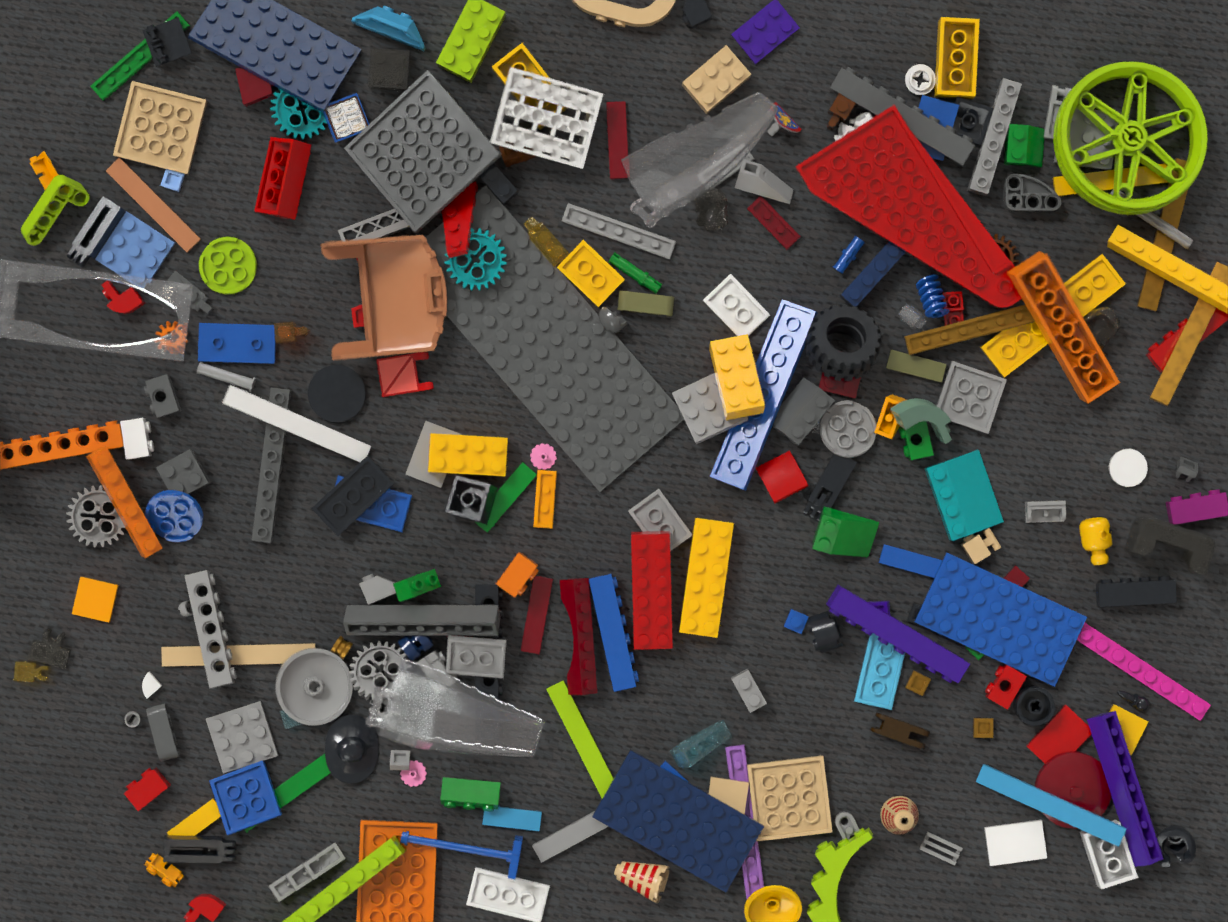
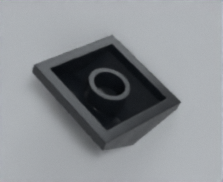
[953,97,994,145]

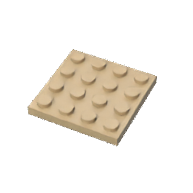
[113,81,207,175]
[747,755,832,841]

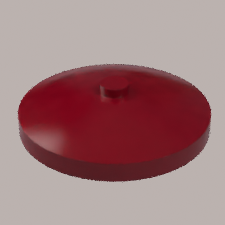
[1035,751,1111,828]

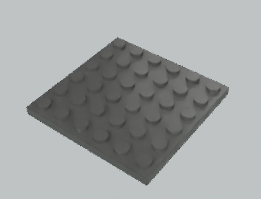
[344,70,501,233]

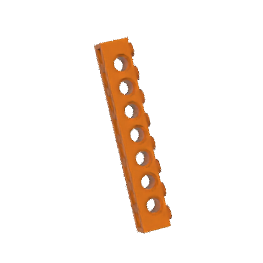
[0,421,124,470]

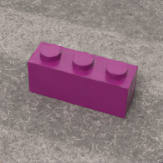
[1166,489,1228,525]

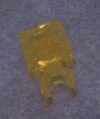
[14,661,49,682]

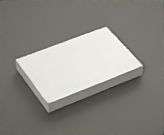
[703,274,770,336]
[984,820,1047,866]

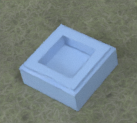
[160,169,185,192]

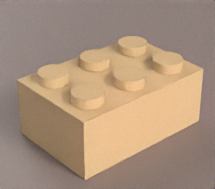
[682,45,751,114]

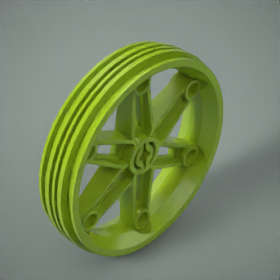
[1053,62,1207,215]

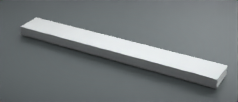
[222,385,371,462]

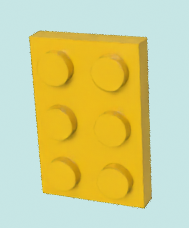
[557,240,625,307]

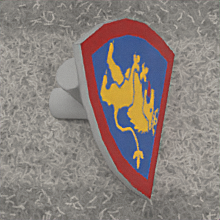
[767,102,802,136]

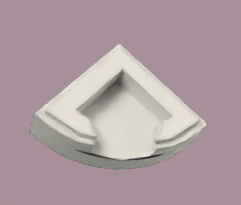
[142,671,162,699]

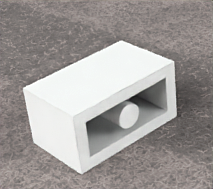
[120,418,154,459]

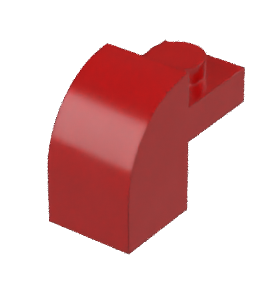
[102,280,145,314]
[184,894,226,922]

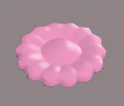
[530,443,557,470]
[400,760,427,787]

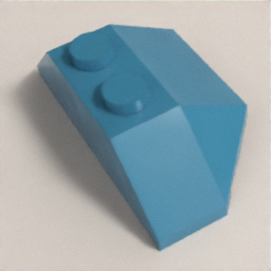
[351,6,425,51]

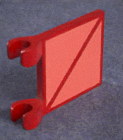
[376,352,434,397]

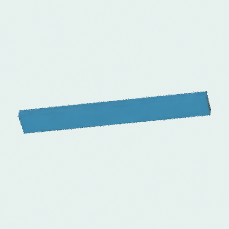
[976,764,1127,847]

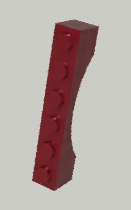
[559,578,597,695]

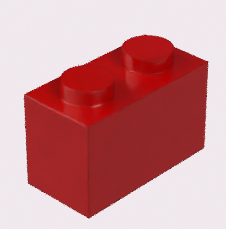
[124,767,171,811]

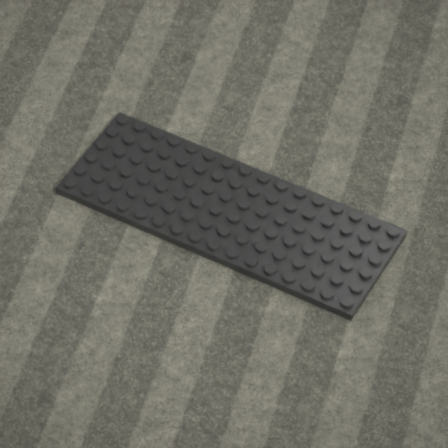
[425,185,684,492]

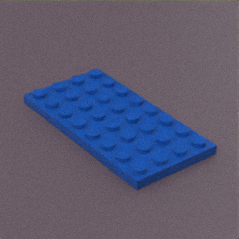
[914,552,1087,687]

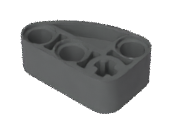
[1003,174,1061,212]

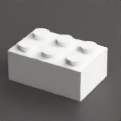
[1080,820,1138,889]

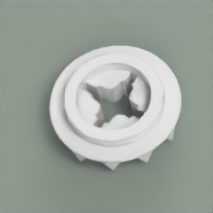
[905,64,936,95]

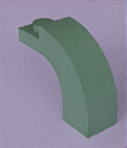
[890,398,952,444]

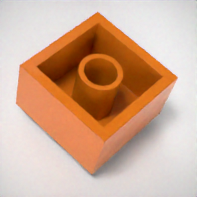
[496,552,539,597]

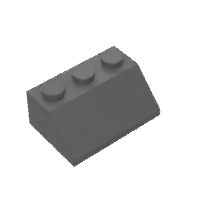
[772,377,835,446]

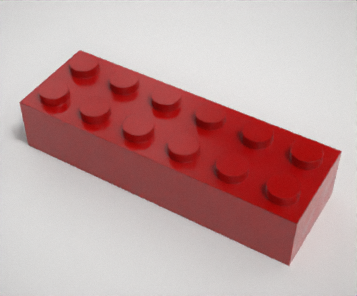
[631,531,673,650]

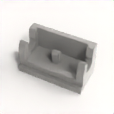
[1025,501,1066,523]

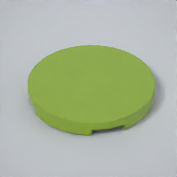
[199,237,257,295]

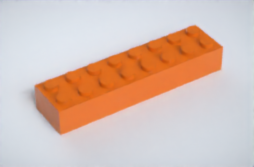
[1007,251,1120,404]

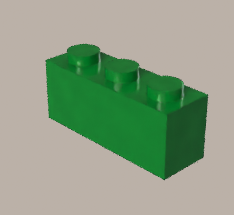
[440,777,500,812]

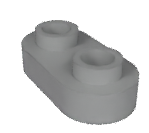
[835,811,859,840]

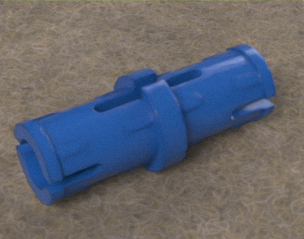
[833,236,865,274]

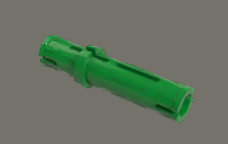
[608,252,663,294]

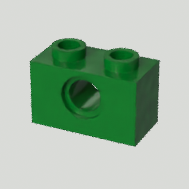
[899,421,934,460]
[393,569,441,602]

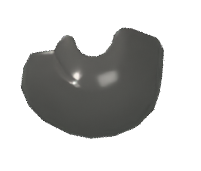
[599,307,628,333]

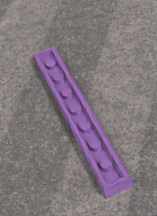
[725,744,764,899]

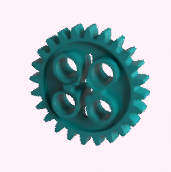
[270,88,327,140]
[445,228,507,291]

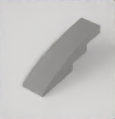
[268,843,346,902]

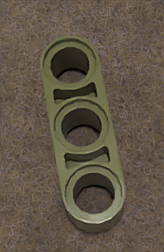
[617,291,675,316]

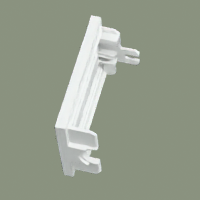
[490,67,603,169]

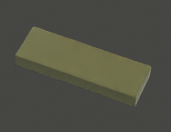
[886,350,947,383]

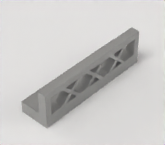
[338,209,410,241]

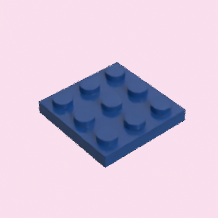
[209,760,282,835]

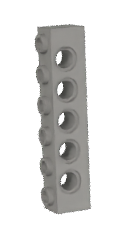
[967,78,1022,196]
[184,570,237,689]

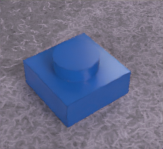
[783,609,809,634]

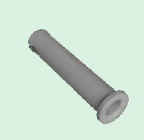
[197,362,256,392]

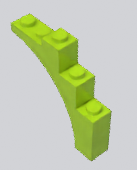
[807,828,873,922]

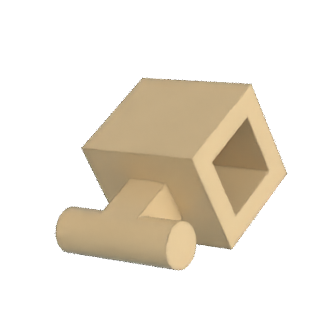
[961,528,1001,564]

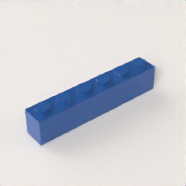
[589,574,639,692]

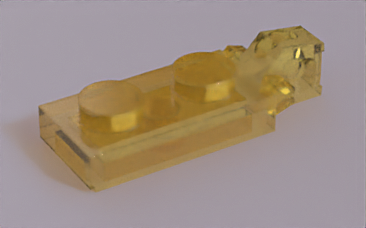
[524,217,569,267]

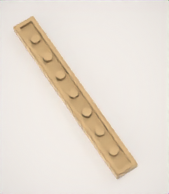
[161,643,316,666]

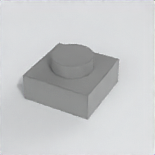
[390,750,410,770]

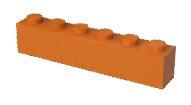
[86,447,163,558]

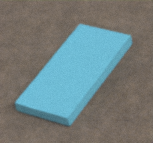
[854,633,905,710]

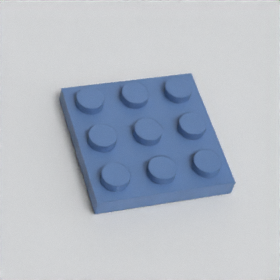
[95,211,175,291]

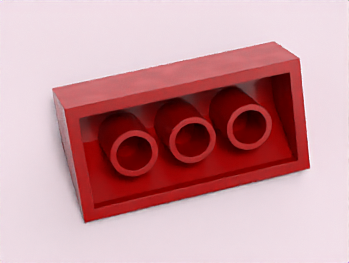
[254,137,311,220]

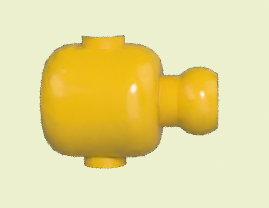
[1079,517,1113,565]

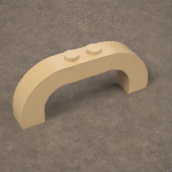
[572,0,676,27]

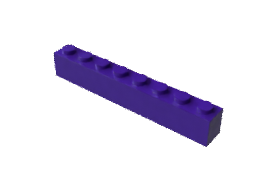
[826,585,970,683]
[1087,711,1163,867]

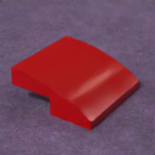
[756,450,809,504]

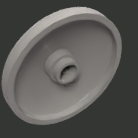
[275,648,353,726]

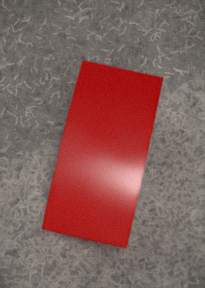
[942,291,964,326]

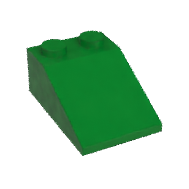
[812,506,879,557]

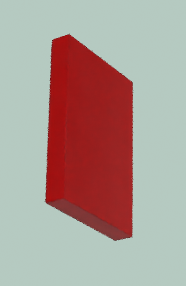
[1026,704,1091,764]

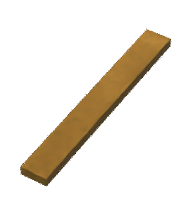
[1137,158,1188,311]
[1150,262,1228,407]
[904,305,1035,355]

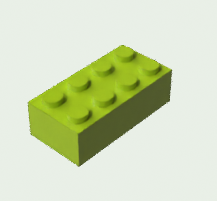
[436,0,506,83]

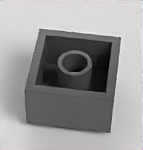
[156,449,211,495]

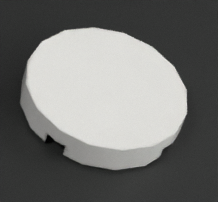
[1109,449,1148,487]

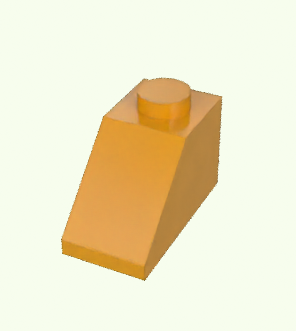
[874,394,906,439]

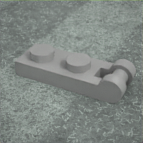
[1044,85,1071,140]

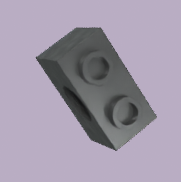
[144,374,181,418]

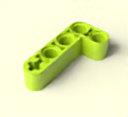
[21,175,89,246]

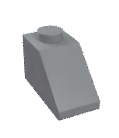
[359,574,396,605]

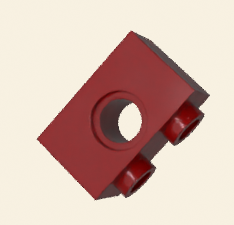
[985,664,1027,710]

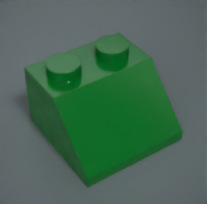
[1004,124,1045,167]

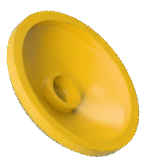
[744,885,802,922]

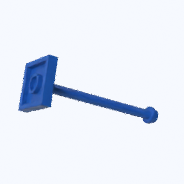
[400,831,523,880]

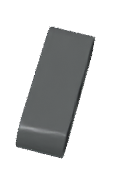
[146,703,180,762]

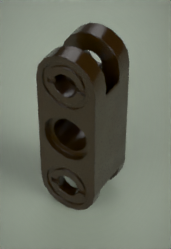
[870,712,930,750]

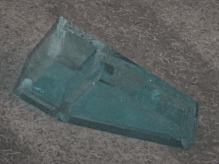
[670,720,732,768]

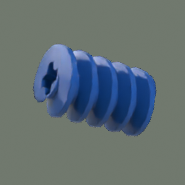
[916,274,949,318]

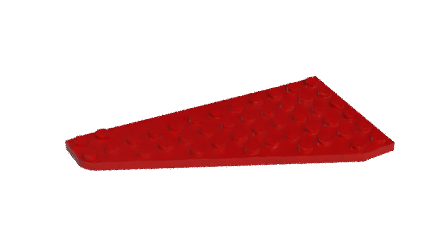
[795,105,1022,308]

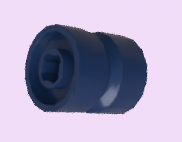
[398,635,434,661]

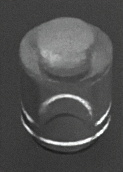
[898,303,927,331]

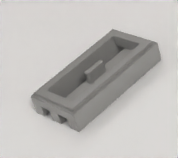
[919,831,963,865]

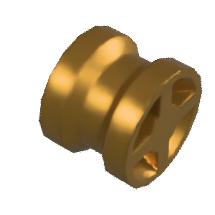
[330,635,353,659]

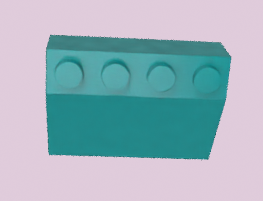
[924,450,1004,541]

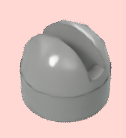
[178,600,193,616]
[124,711,140,727]

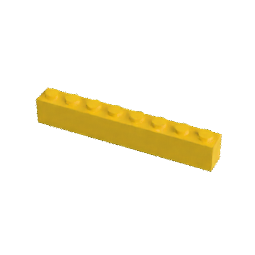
[1107,225,1228,314]

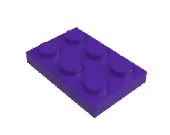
[731,0,800,64]

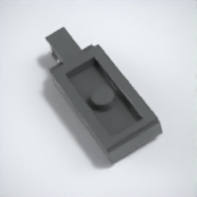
[163,270,214,314]

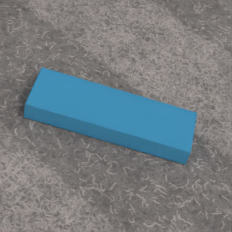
[482,807,542,831]

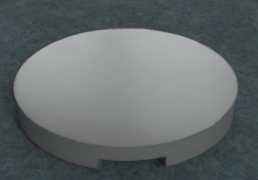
[820,400,877,458]

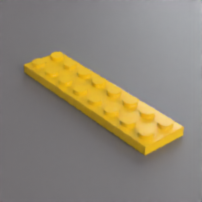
[980,254,1126,378]

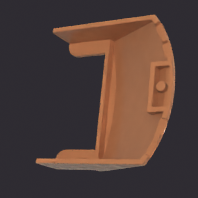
[321,235,447,360]

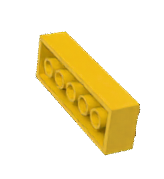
[679,518,734,638]

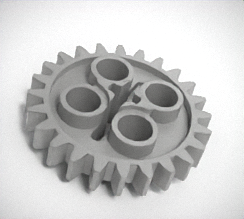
[66,485,125,547]
[349,641,412,703]

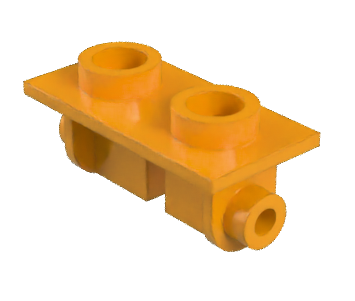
[29,151,58,190]
[145,853,184,887]

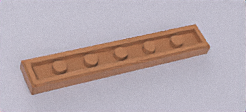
[106,157,201,253]

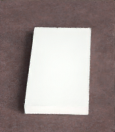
[466,867,550,922]

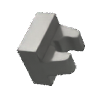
[1176,456,1198,482]

